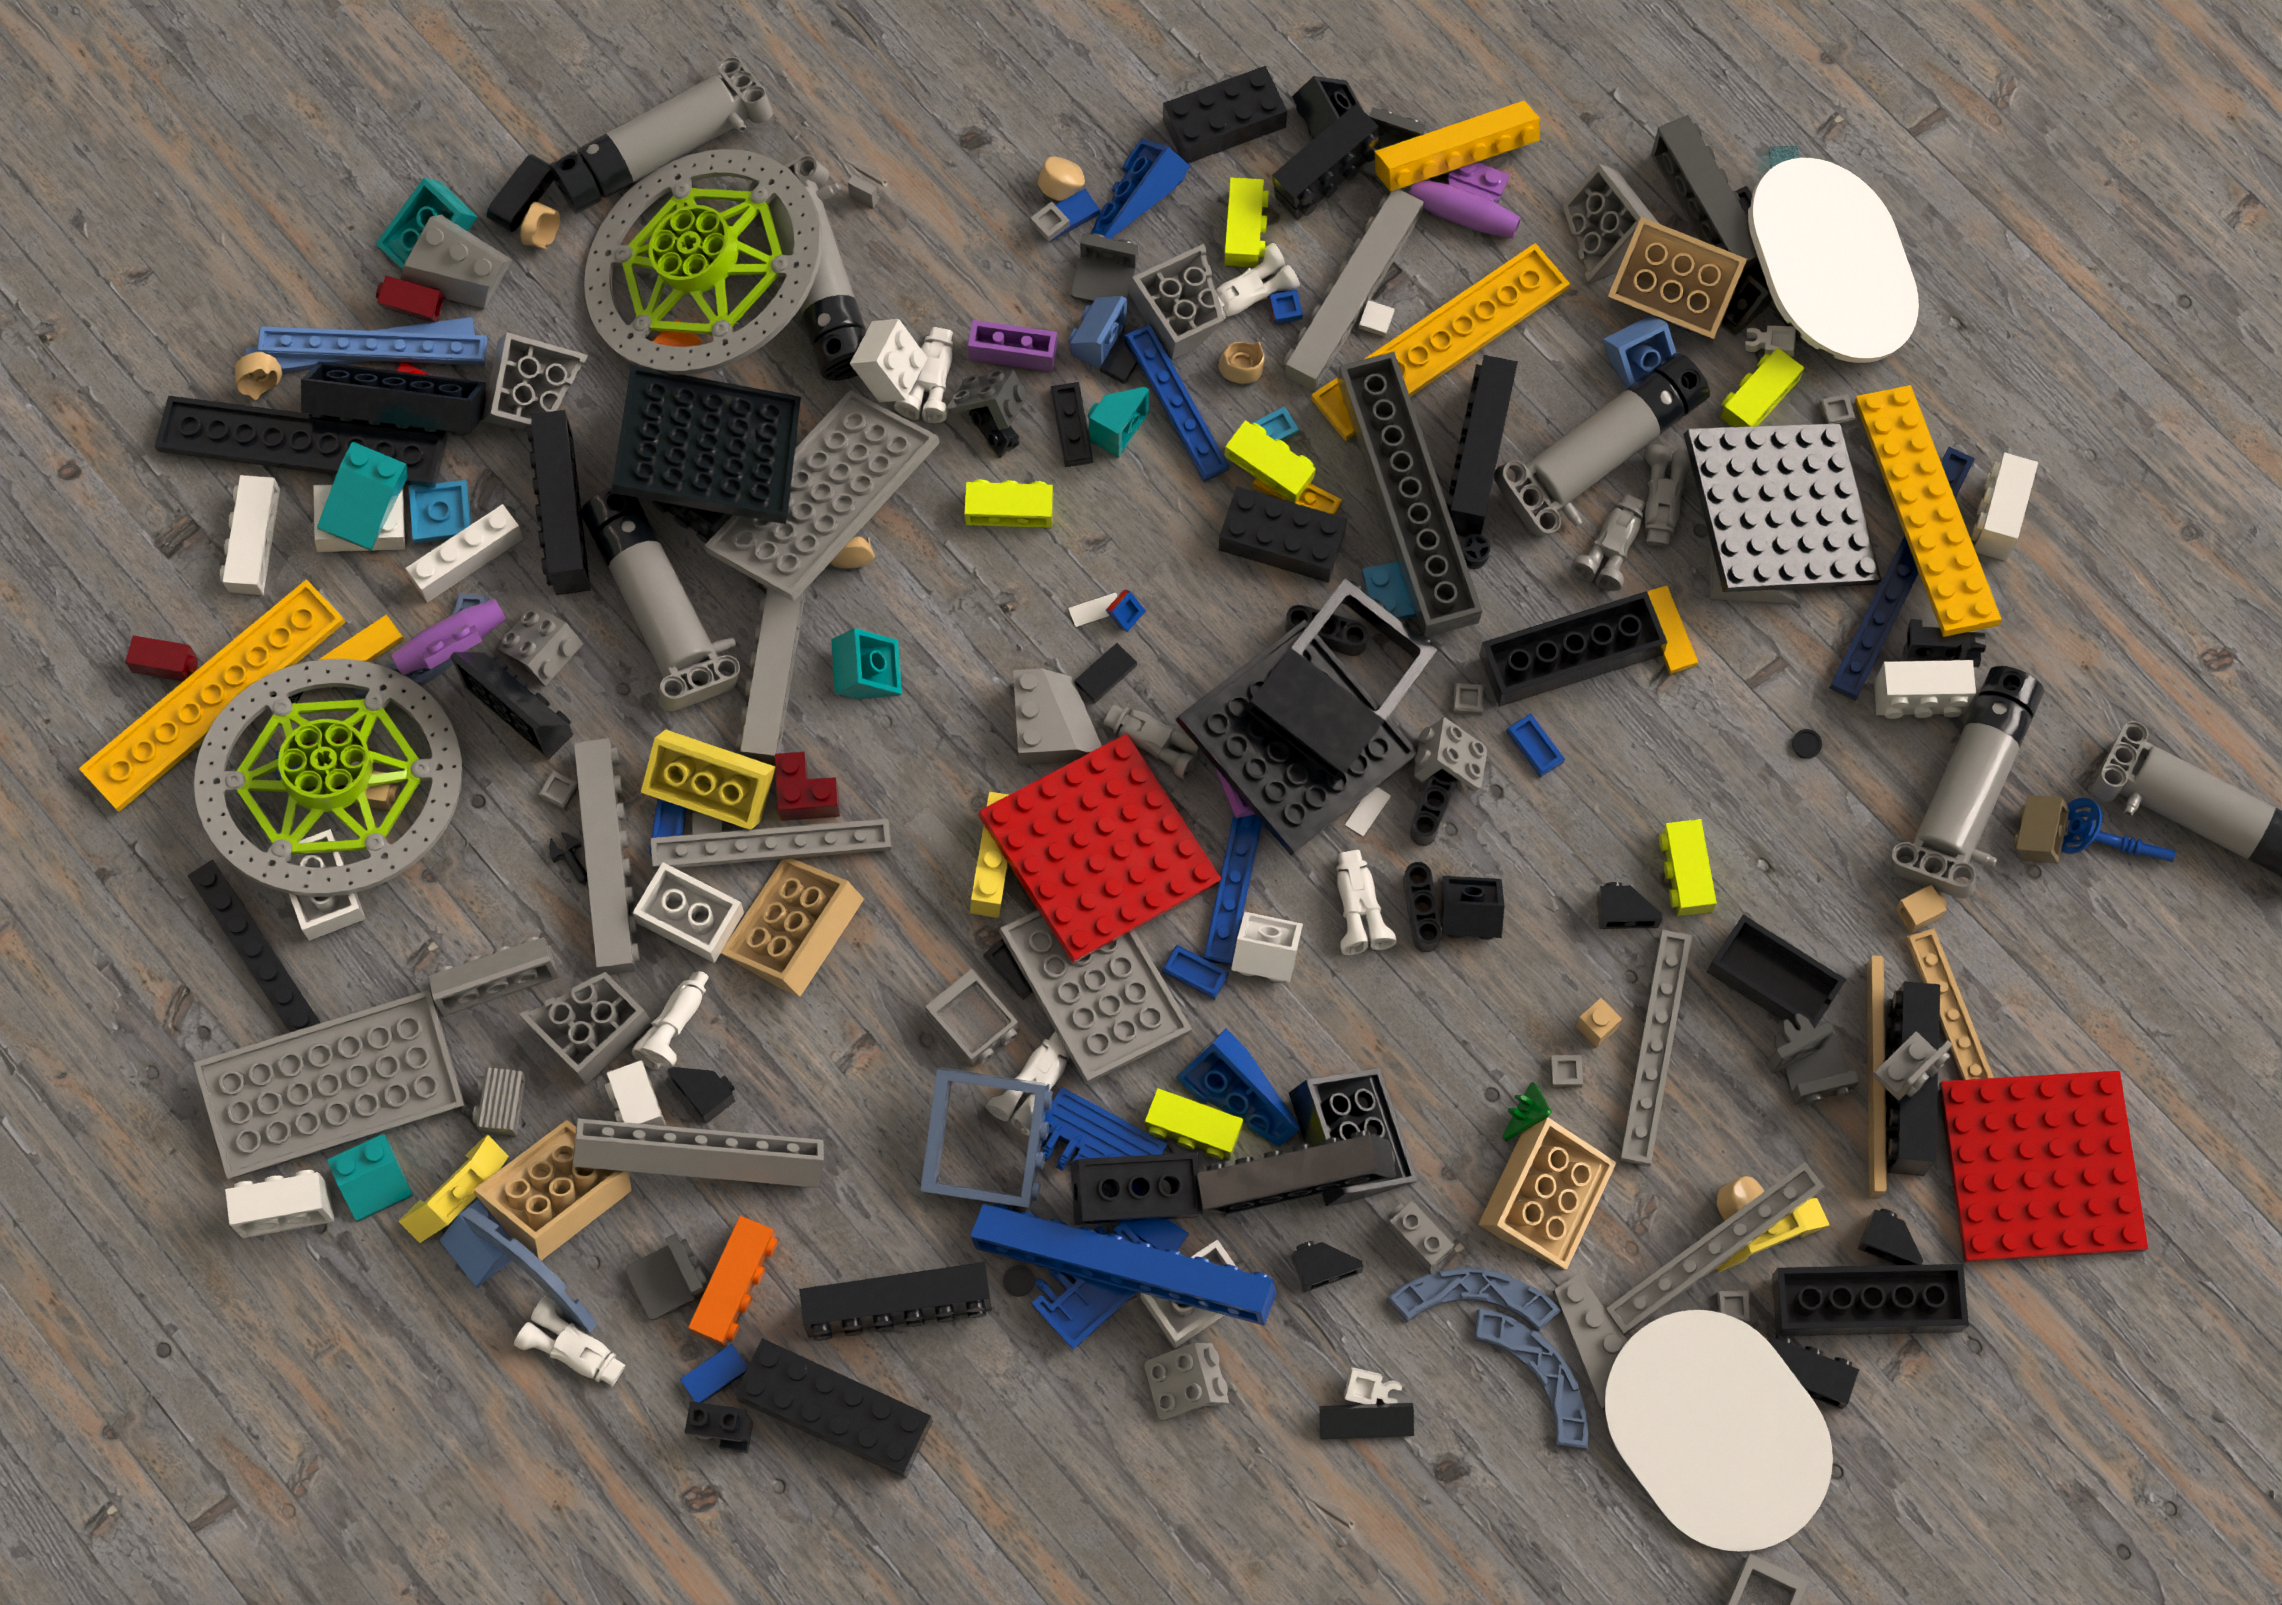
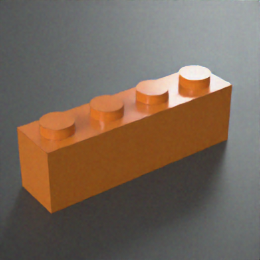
[688,1215,778,1348]

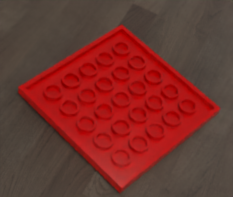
[978,734,1221,964]
[1939,1071,2148,1263]

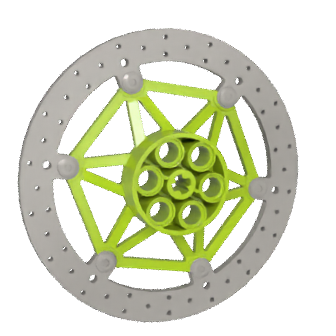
[584,149,822,375]
[194,659,463,897]

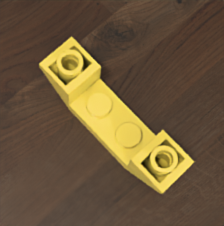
[398,1134,509,1243]
[1716,1198,1830,1273]

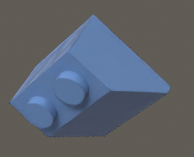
[1068,296,1127,369]
[1603,315,1676,388]
[439,1199,512,1288]

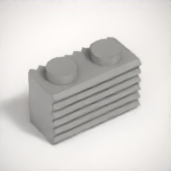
[473,1067,526,1136]

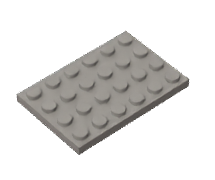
[999,910,1192,1084]

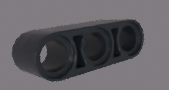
[487,154,554,232]
[1285,605,1368,656]
[1410,769,1458,846]
[1403,862,1442,952]

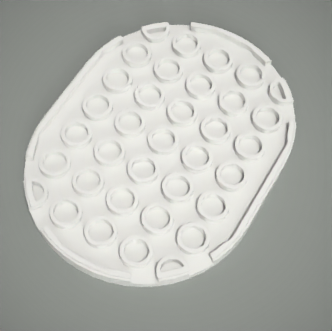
[1748,158,1919,363]
[1605,1310,1833,1552]

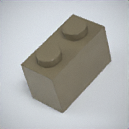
[2014,795,2070,864]

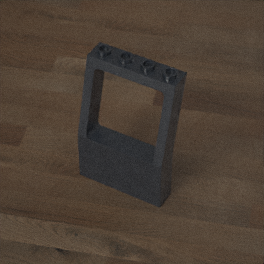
[1244,578,1438,781]

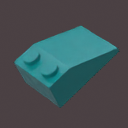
[375,178,478,270]
[317,442,408,551]

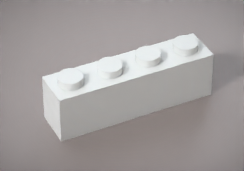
[220,475,280,595]
[406,504,524,603]

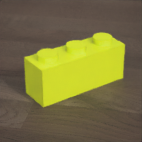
[1224,177,1269,268]
[1720,347,1804,427]
[1224,420,1316,503]
[965,479,1053,528]
[1659,819,1717,917]
[1145,1088,1243,1160]

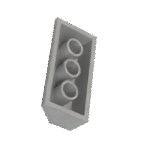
[429,937,559,1017]

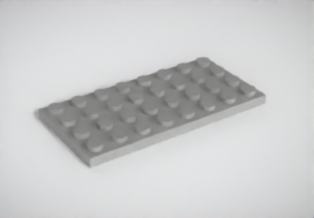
[704,390,940,602]
[193,990,465,1180]

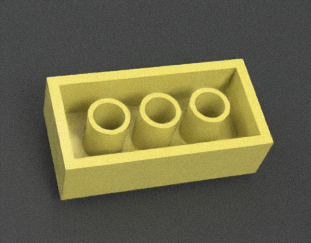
[641,730,776,830]

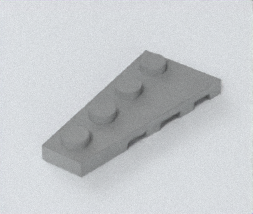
[1553,1273,1628,1411]

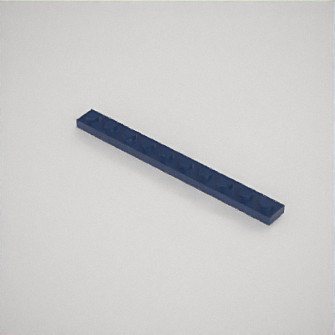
[1829,447,1975,701]

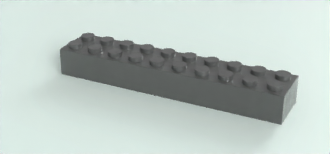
[1337,352,1482,637]

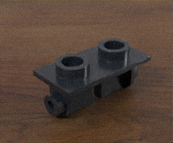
[969,406,1020,458]

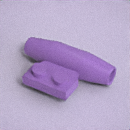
[1409,162,1521,238]
[391,599,506,675]

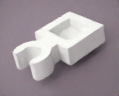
[1745,326,1796,357]
[1344,1367,1402,1404]

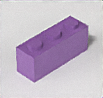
[968,320,1058,372]

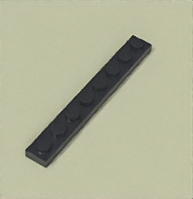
[187,859,321,1033]

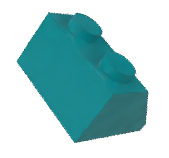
[1088,387,1149,458]
[831,628,902,699]
[327,1134,414,1222]

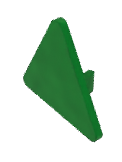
[1502,1082,1552,1141]

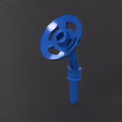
[2061,798,2176,862]

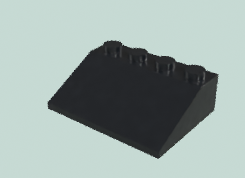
[450,652,573,760]
[1289,1068,1419,1206]

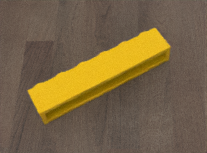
[1374,101,1540,192]

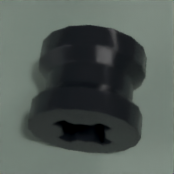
[1461,534,1490,569]

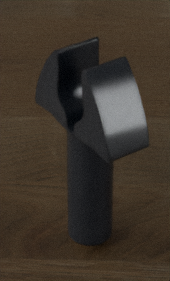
[549,832,588,884]

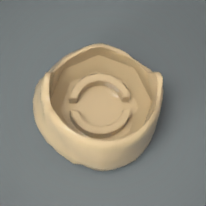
[1037,156,1085,201]
[520,202,560,249]
[1218,342,1264,384]
[235,352,283,401]
[830,536,875,569]
[1717,1176,1764,1220]

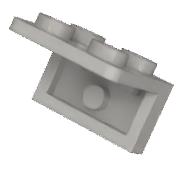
[497,606,584,687]
[1414,717,1487,791]
[1144,1342,1229,1420]

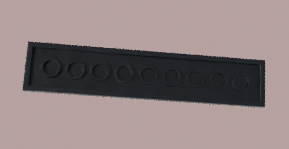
[155,396,448,488]

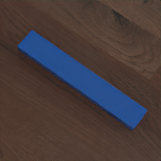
[1124,324,1230,482]
[1203,814,1262,966]

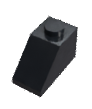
[1722,270,1773,335]
[1597,882,1662,929]
[667,1067,735,1123]
[1858,1209,1923,1265]
[1292,1241,1364,1293]

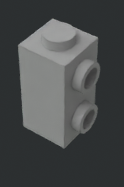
[1388,1201,1454,1272]

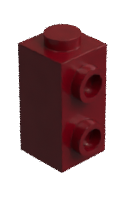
[376,276,445,322]
[125,635,198,681]

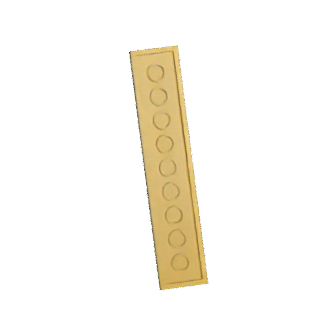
[1311,243,1570,441]
[1855,385,2002,637]
[79,579,346,812]

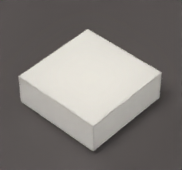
[1359,300,1395,337]

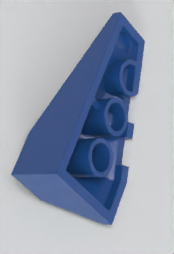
[1091,138,1191,239]
[1176,1028,1301,1147]

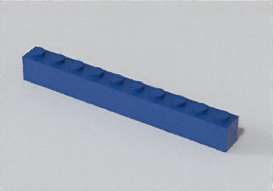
[970,1204,1277,1326]

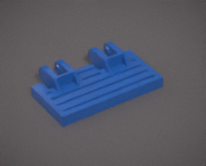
[1041,1087,1168,1197]
[1031,1222,1142,1351]

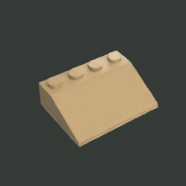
[1608,217,1747,340]
[721,858,864,997]
[1478,1117,1617,1270]
[474,1120,632,1261]

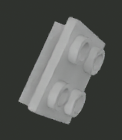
[1872,1031,1953,1101]

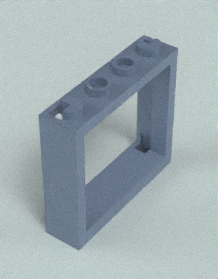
[920,1068,1053,1208]

